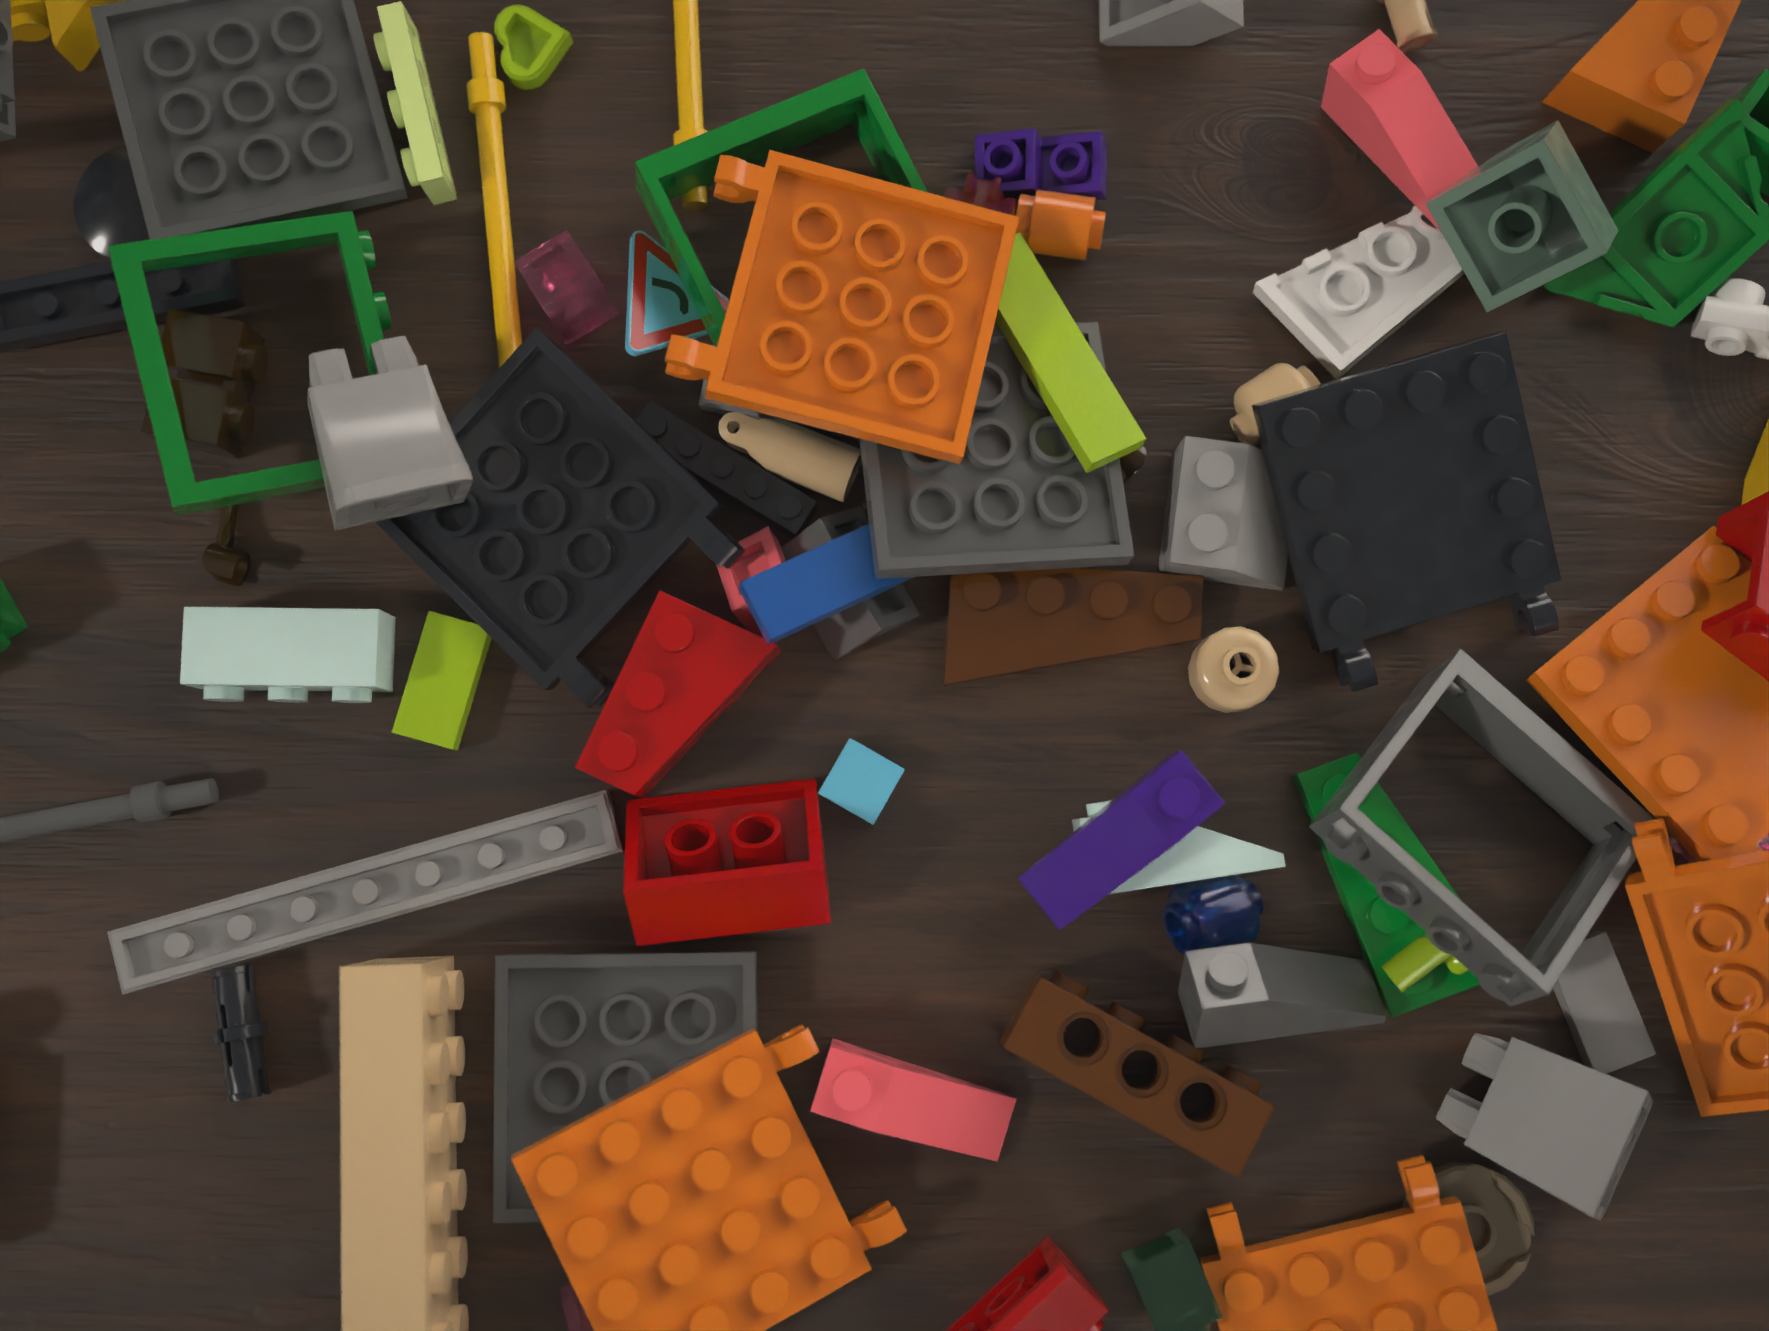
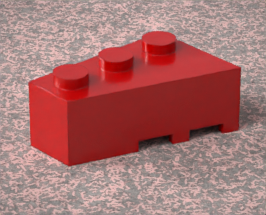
[575,591,781,798]

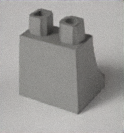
[307,336,473,531]
[1436,1033,1653,1220]

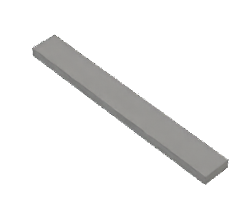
[107,790,625,995]

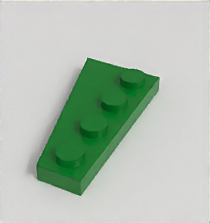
[1292,753,1480,1018]

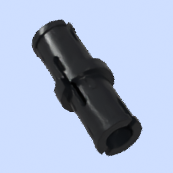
[210,964,271,1103]

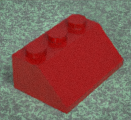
[623,778,831,946]
[945,1235,1108,1331]

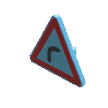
[625,230,729,357]

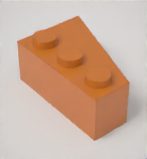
[1542,0,1741,153]

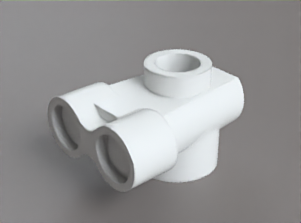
[1691,278,1769,360]

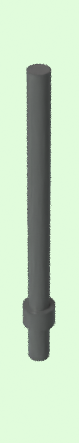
[0,778,219,844]

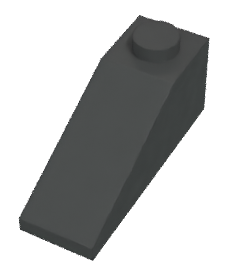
[1177,943,1387,1049]

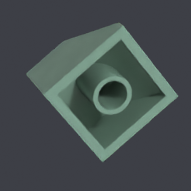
[1426,120,1618,312]

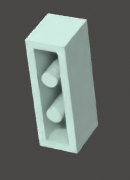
[180,607,396,703]

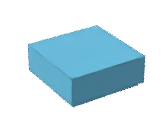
[818,738,905,825]

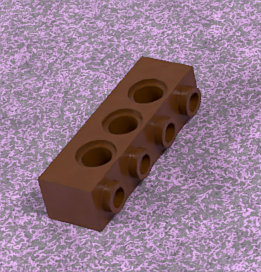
[999,970,1275,1178]

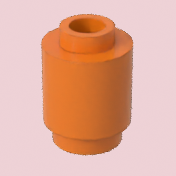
[1016,190,1106,261]

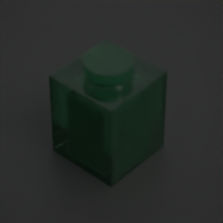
[1120,1227,1223,1331]

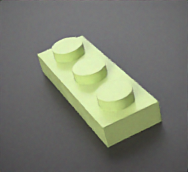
[373,1,458,205]

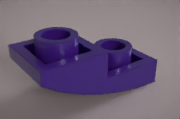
[974,128,1107,202]

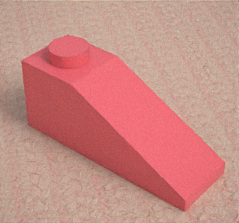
[1321,29,1478,233]
[810,1038,1017,1162]

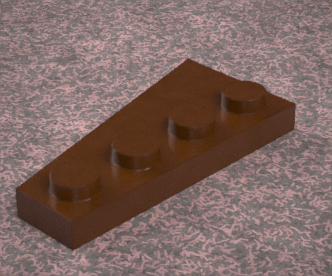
[943,568,1204,687]

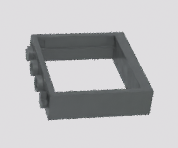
[1309,649,1655,1007]

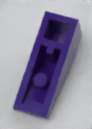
[1017,750,1225,930]

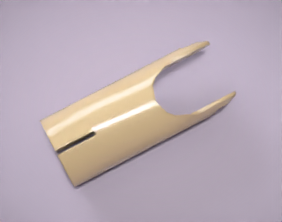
[718,412,862,502]

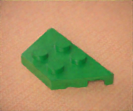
[1542,98,1769,327]

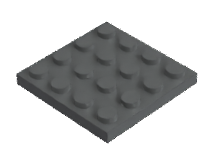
[90,0,408,240]
[859,322,1135,579]
[493,951,758,1223]

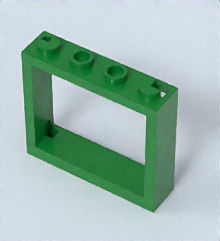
[635,68,927,347]
[108,211,391,516]

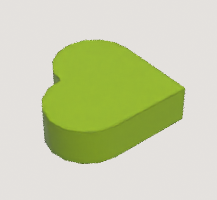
[494,5,573,90]

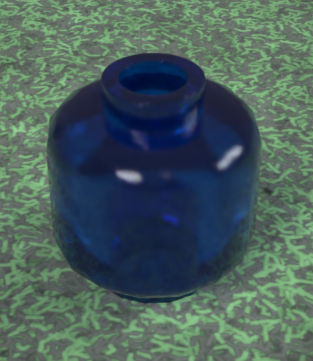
[1162,874,1264,954]

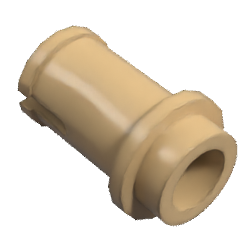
[1377,0,1438,52]

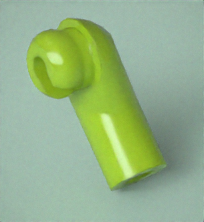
[1381,935,1468,993]

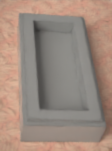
[1553,931,1656,1074]

